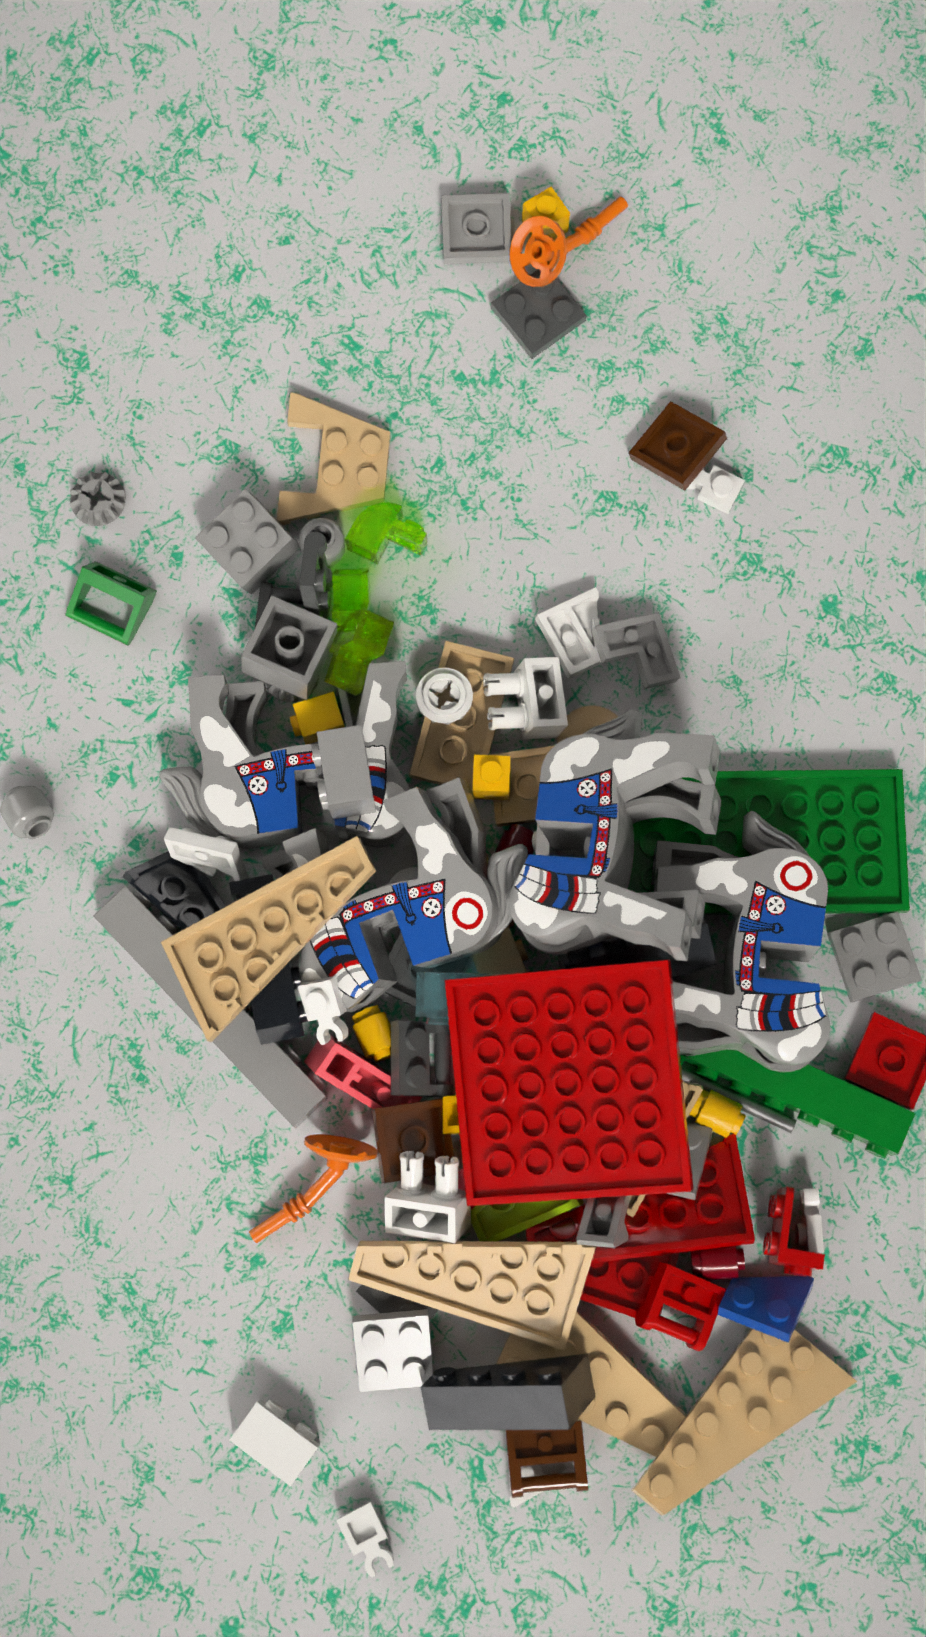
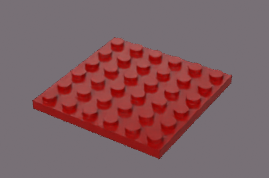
[445,959,694,1206]

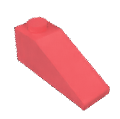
[304,1035,423,1109]

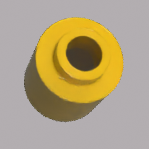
[352,1005,391,1063]
[689,1089,746,1138]

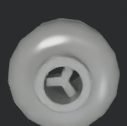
[299,518,345,568]
[0,786,54,839]

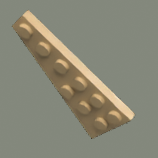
[161,836,376,1042]
[348,1241,596,1350]
[496,1311,687,1457]
[632,1328,857,1515]

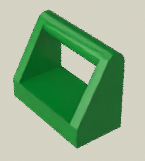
[65,561,157,646]

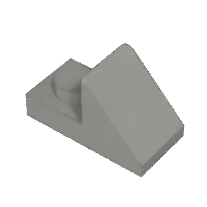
[576,1196,631,1248]

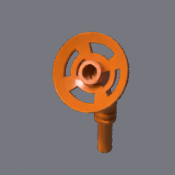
[510,197,628,287]
[249,1134,378,1243]

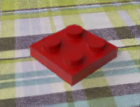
[843,1012,926,1111]

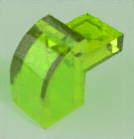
[345,502,428,565]
[331,568,371,632]
[324,608,394,695]

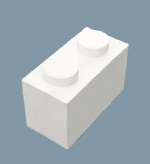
[230,1399,320,1486]

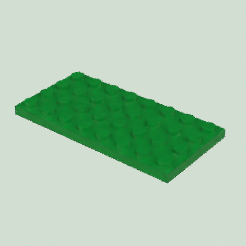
[627,769,910,915]

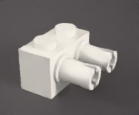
[483,657,568,740]
[385,1151,471,1243]

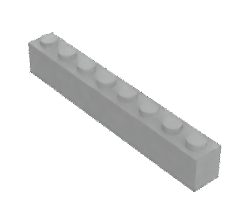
[93,886,327,1128]

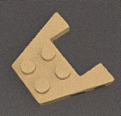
[277,392,391,525]

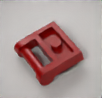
[635,1262,727,1351]

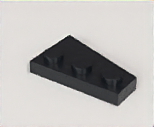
[123,851,226,930]

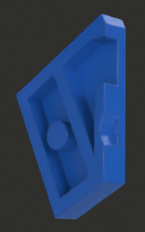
[718,1276,814,1343]

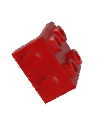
[763,1186,825,1277]

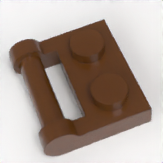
[506,1420,588,1498]

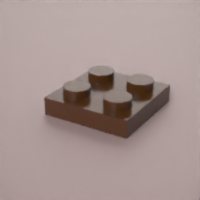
[628,401,727,491]
[371,1098,454,1183]

